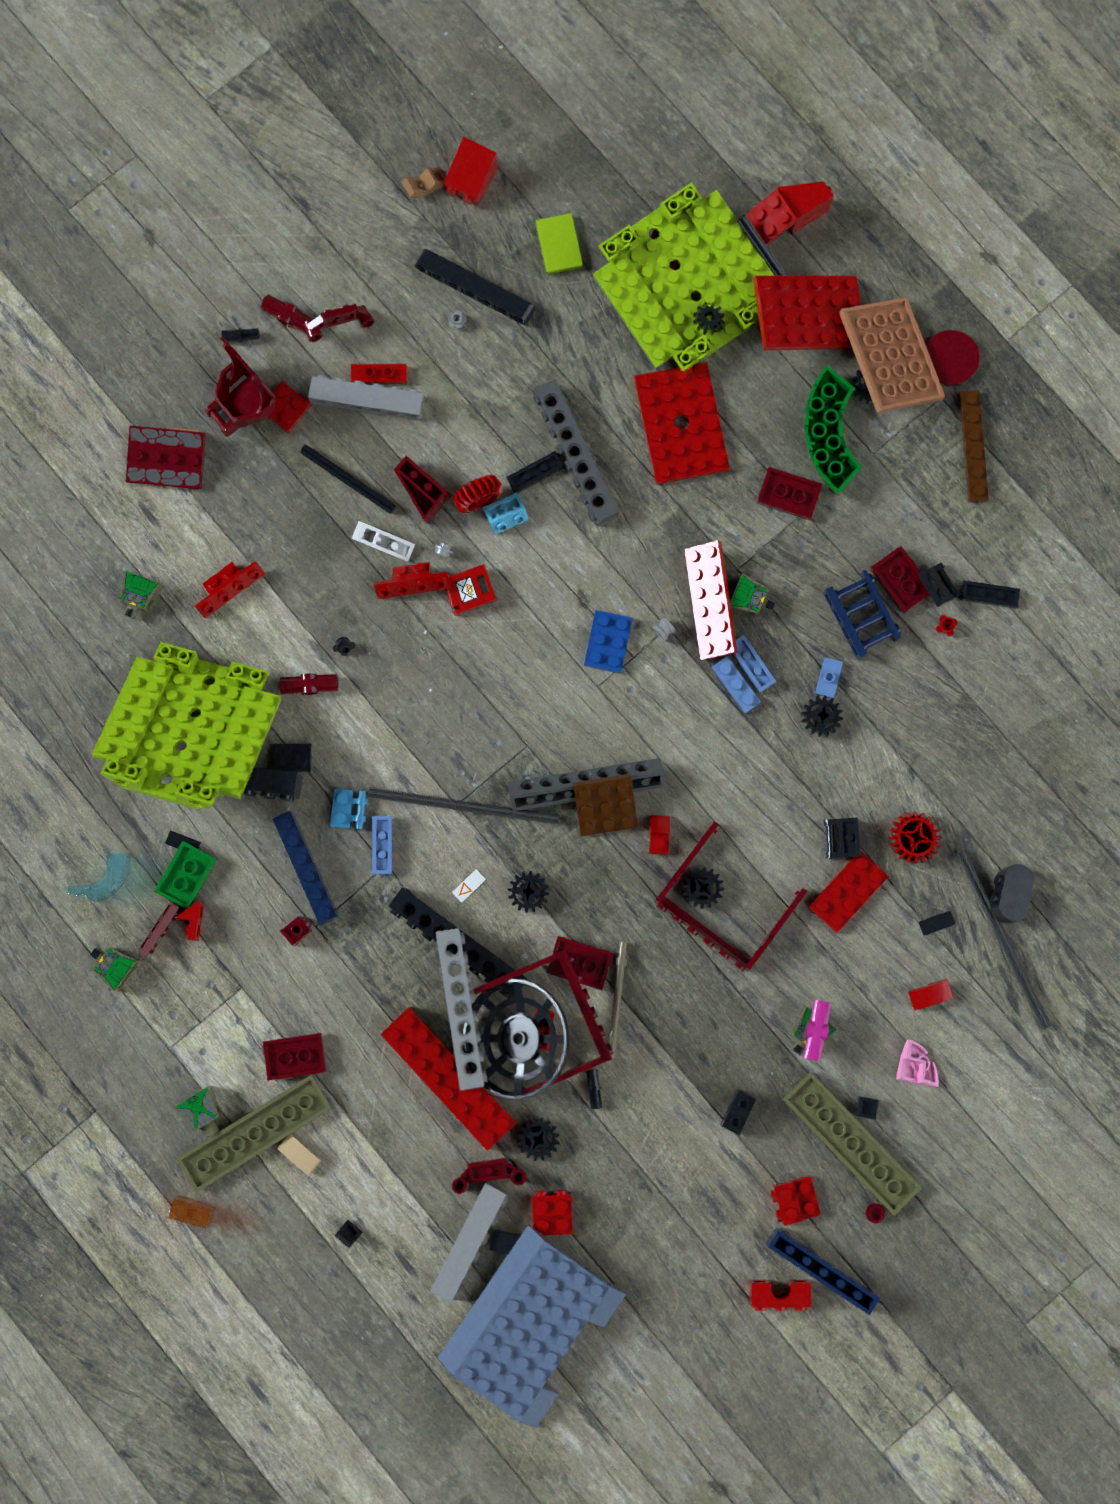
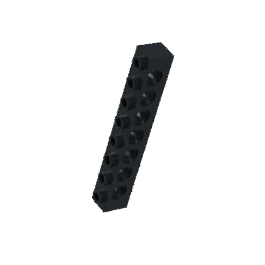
[389,887,528,999]

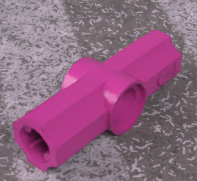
[803,1000,831,1062]

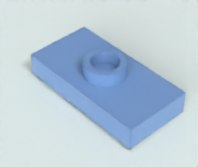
[815,657,843,699]

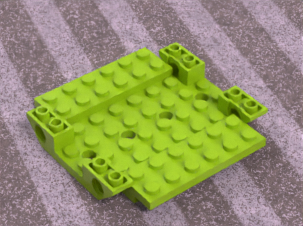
[593,182,774,372]
[91,642,282,809]

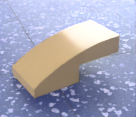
[277,1134,322,1176]

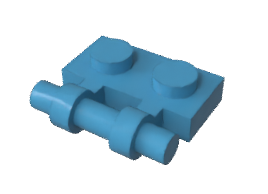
[330,789,368,830]

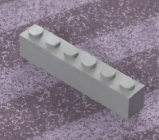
[308,375,424,421]
[430,1181,508,1303]

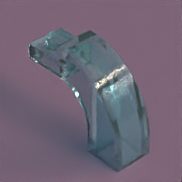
[68,853,131,902]

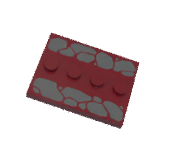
[126,425,206,490]

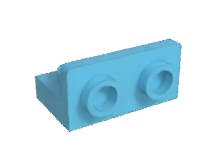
[483,493,529,534]

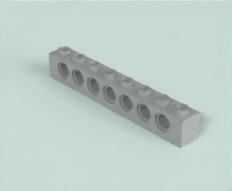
[436,928,487,1090]

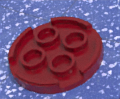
[926,330,980,386]

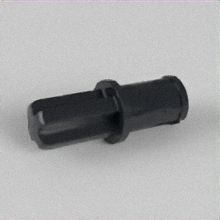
[222,328,260,343]
[586,1069,602,1109]

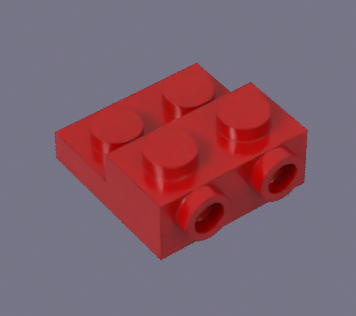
[770,1175,821,1226]
[532,1190,573,1235]

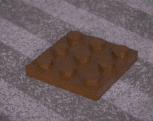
[573,773,638,836]

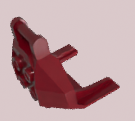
[205,337,275,437]

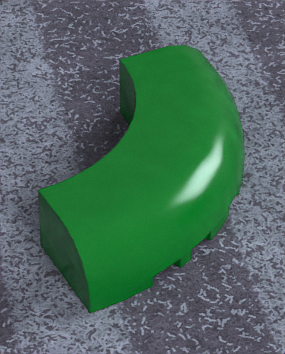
[804,365,863,496]

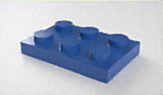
[584,610,633,674]

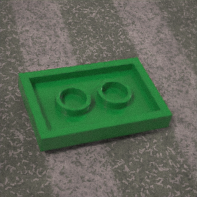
[154,841,217,909]

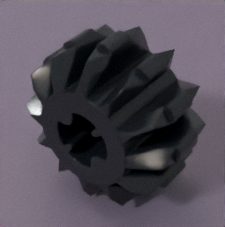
[693,303,725,335]

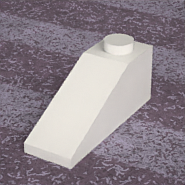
[352,521,415,562]

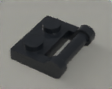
[917,562,962,607]
[823,817,861,859]

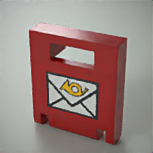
[445,564,497,616]

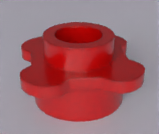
[936,615,958,637]

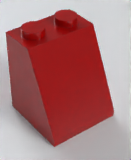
[444,136,498,206]
[777,181,834,234]

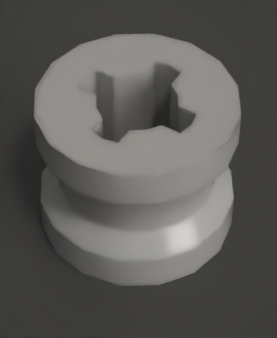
[652,618,676,642]

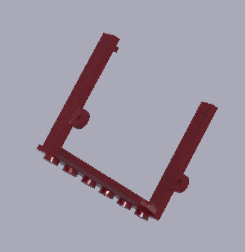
[654,821,808,972]
[473,949,614,1093]

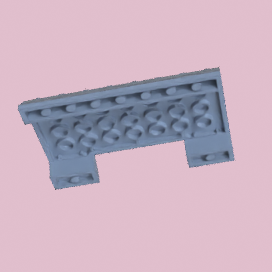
[438,1224,626,1428]

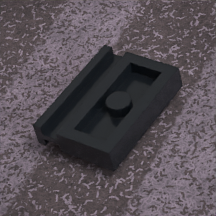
[272,744,312,772]

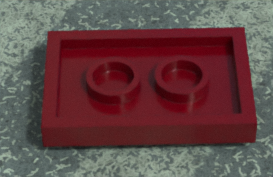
[757,467,822,521]
[870,546,929,614]
[547,936,613,990]
[263,1033,327,1081]

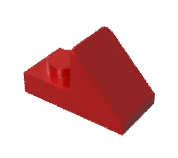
[649,815,670,855]
[176,902,205,941]

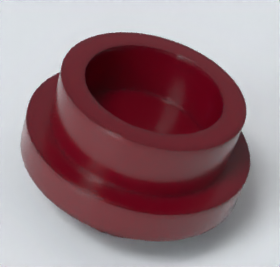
[865,1203,886,1223]

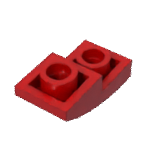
[908,979,954,1011]

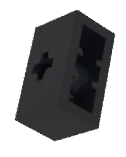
[720,1089,756,1135]

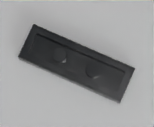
[506,451,564,494]
[960,580,1020,608]

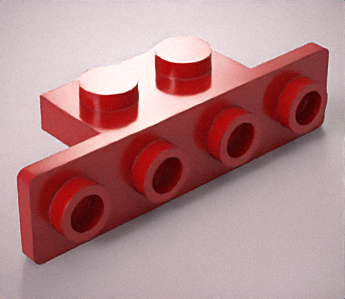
[195,561,265,618]
[374,562,452,599]

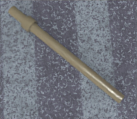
[608,942,628,1060]

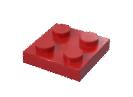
[267,381,312,433]

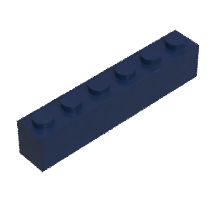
[272,811,340,925]
[766,1227,880,1316]

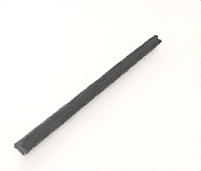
[368,787,559,824]
[956,849,1052,1030]

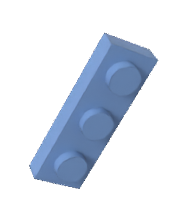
[733,635,776,693]
[711,656,761,714]
[372,816,392,874]

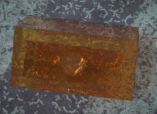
[168,1196,216,1229]

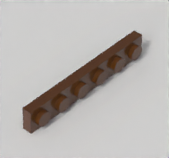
[959,390,989,502]

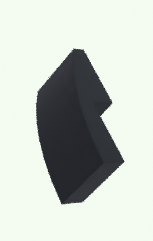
[490,1229,522,1254]

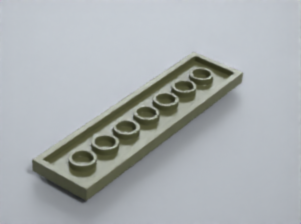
[782,1072,922,1216]
[177,1074,332,1193]

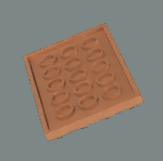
[839,297,945,413]

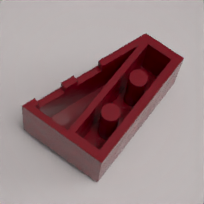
[394,455,452,523]

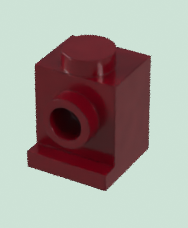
[280,916,312,946]

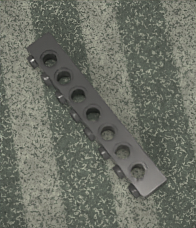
[533,379,618,526]
[508,758,665,811]

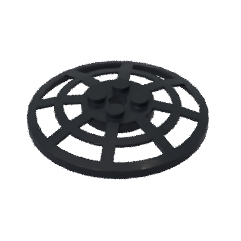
[463,979,570,1099]

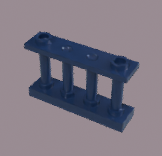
[823,570,901,660]

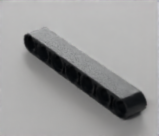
[415,249,536,325]

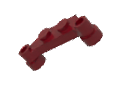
[304,304,375,342]
[452,1157,527,1194]

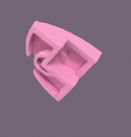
[896,1039,939,1087]

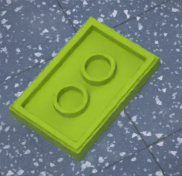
[535,213,583,275]

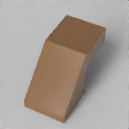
[402,168,445,197]

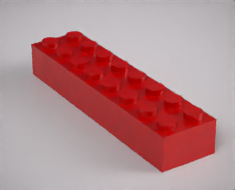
[380,1007,517,1151]

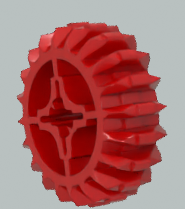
[452,475,503,513]
[888,811,942,864]

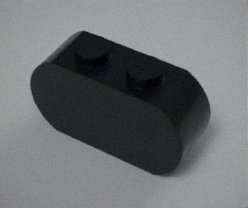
[990,864,1035,924]

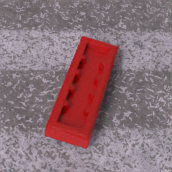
[351,364,407,384]

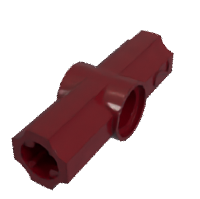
[260,294,314,334]
[279,673,339,695]

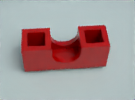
[749,1279,812,1311]

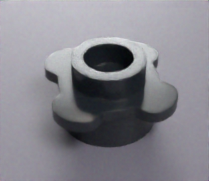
[333,637,355,656]

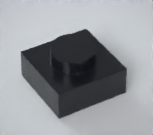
[855,1096,879,1120]
[334,1220,363,1248]

